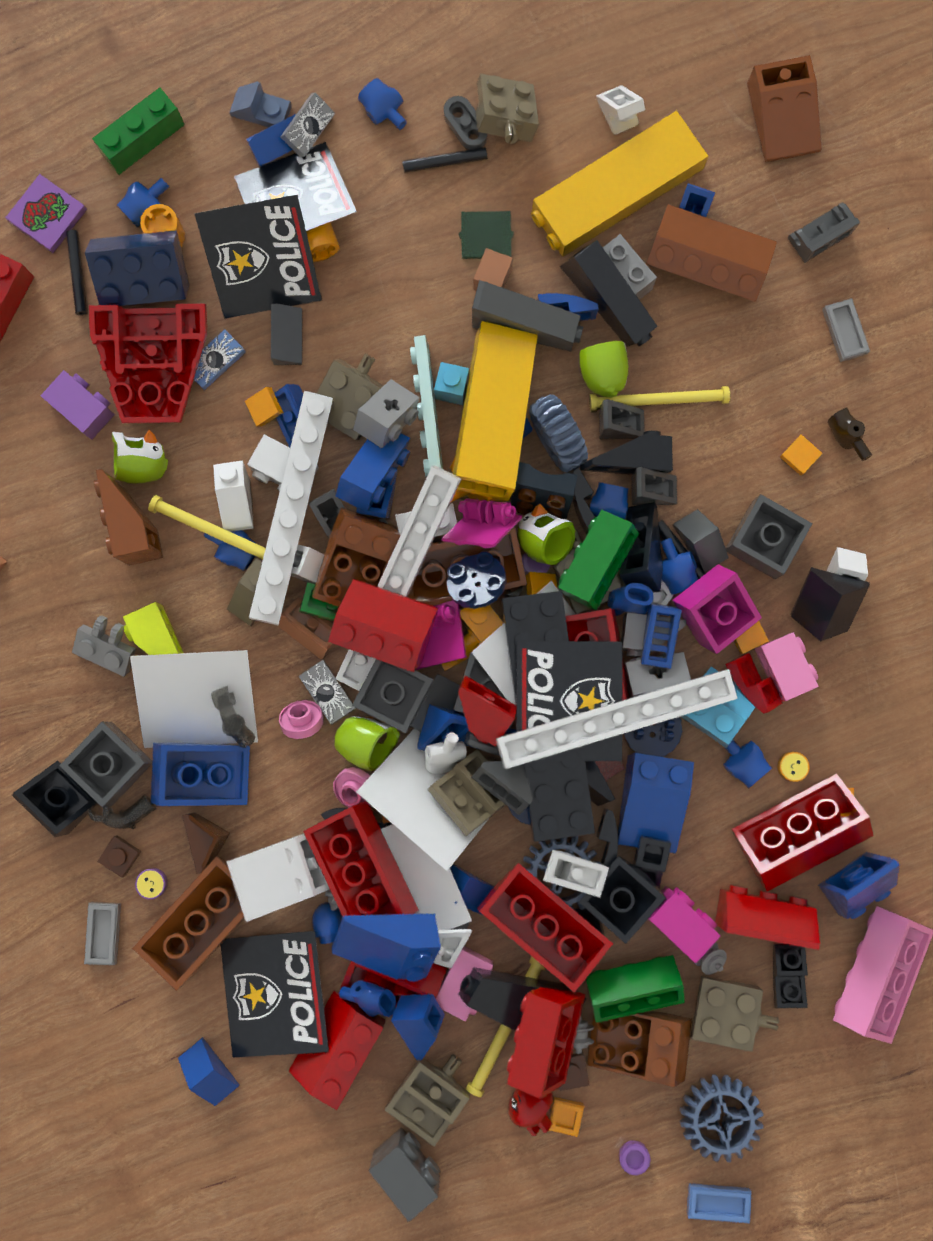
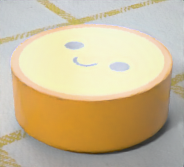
[777,752,810,782]

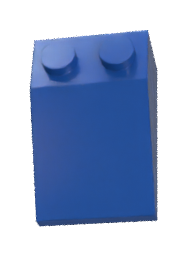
[151,743,250,806]
[618,753,694,854]
[818,852,900,919]
[332,914,441,981]

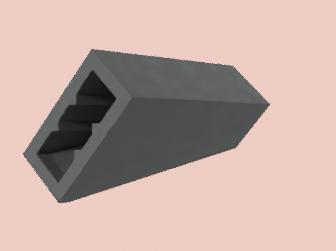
[472,280,583,352]

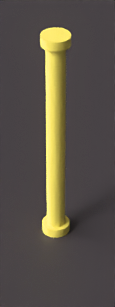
[589,386,730,412]
[148,495,266,559]
[466,956,546,1098]

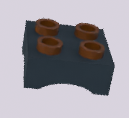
[511,462,578,519]

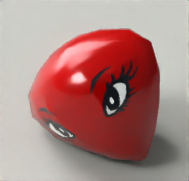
[508,1089,553,1137]

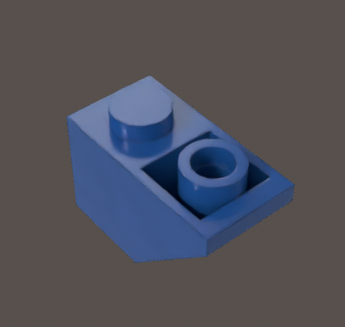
[391,994,445,1060]

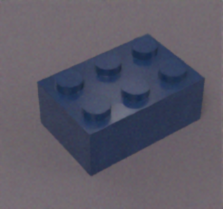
[85,230,189,306]

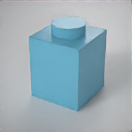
[434,362,469,405]

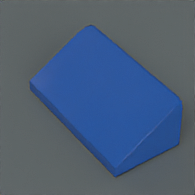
[274,384,303,448]

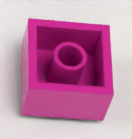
[673,564,762,654]
[648,886,721,964]

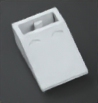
[227,834,330,922]

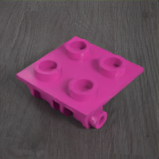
[441,498,522,548]
[416,600,466,670]

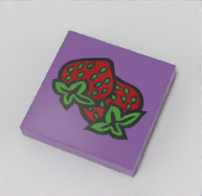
[5,174,87,253]

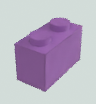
[40,370,115,440]

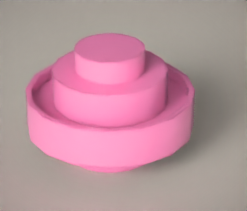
[279,700,324,739]
[333,767,370,808]

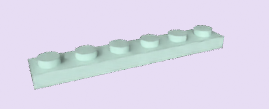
[410,335,443,477]

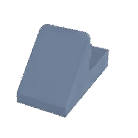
[229,82,292,127]

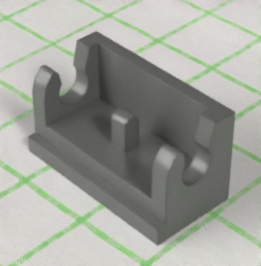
[788,202,860,263]

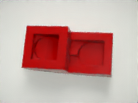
[725,653,783,714]

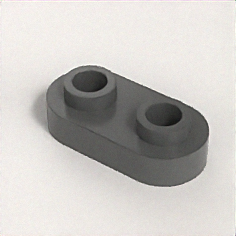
[444,96,488,150]

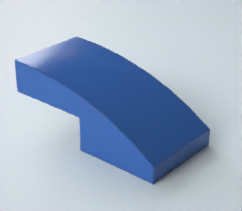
[537,293,598,321]

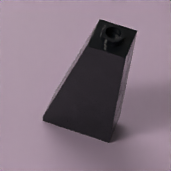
[560,240,658,347]
[458,968,587,1031]

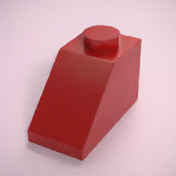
[458,675,517,747]

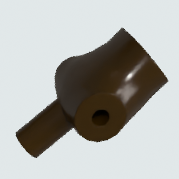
[827,407,872,461]

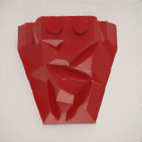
[89,303,207,424]

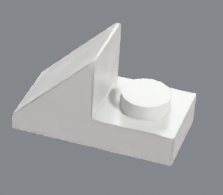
[596,85,645,134]
[543,850,609,897]

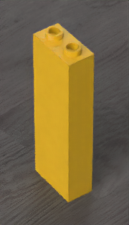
[531,111,708,257]
[453,321,538,501]

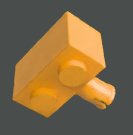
[456,605,503,663]

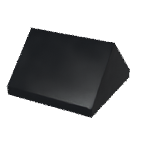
[791,567,870,641]
[12,761,98,837]
[579,856,666,944]

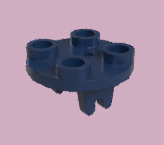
[447,552,507,609]
[624,717,683,757]

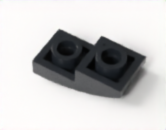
[773,944,808,1008]

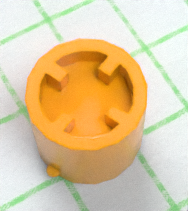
[140,204,185,247]
[306,222,340,262]

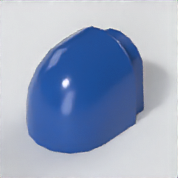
[312,902,343,944]

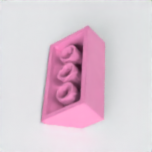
[833,906,933,1044]

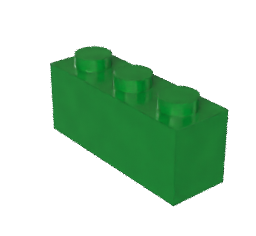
[92,87,185,175]
[558,509,639,611]
[585,955,685,1023]

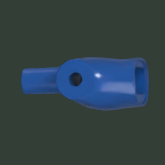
[358,78,407,130]
[117,178,169,228]
[590,482,629,519]
[204,530,259,572]
[660,538,698,595]
[608,583,654,616]
[723,740,772,789]
[339,980,396,1017]

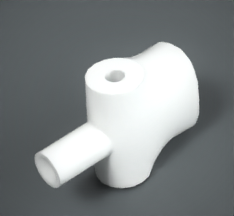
[425,732,467,774]

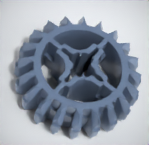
[529,394,588,472]
[523,836,601,910]
[680,1075,763,1162]

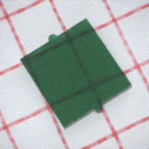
[459,211,514,259]

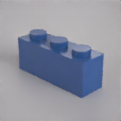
[335,433,410,512]

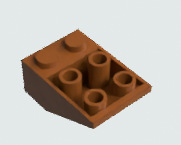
[747,55,822,163]
[94,469,163,566]
[312,507,400,607]
[587,1011,692,1087]

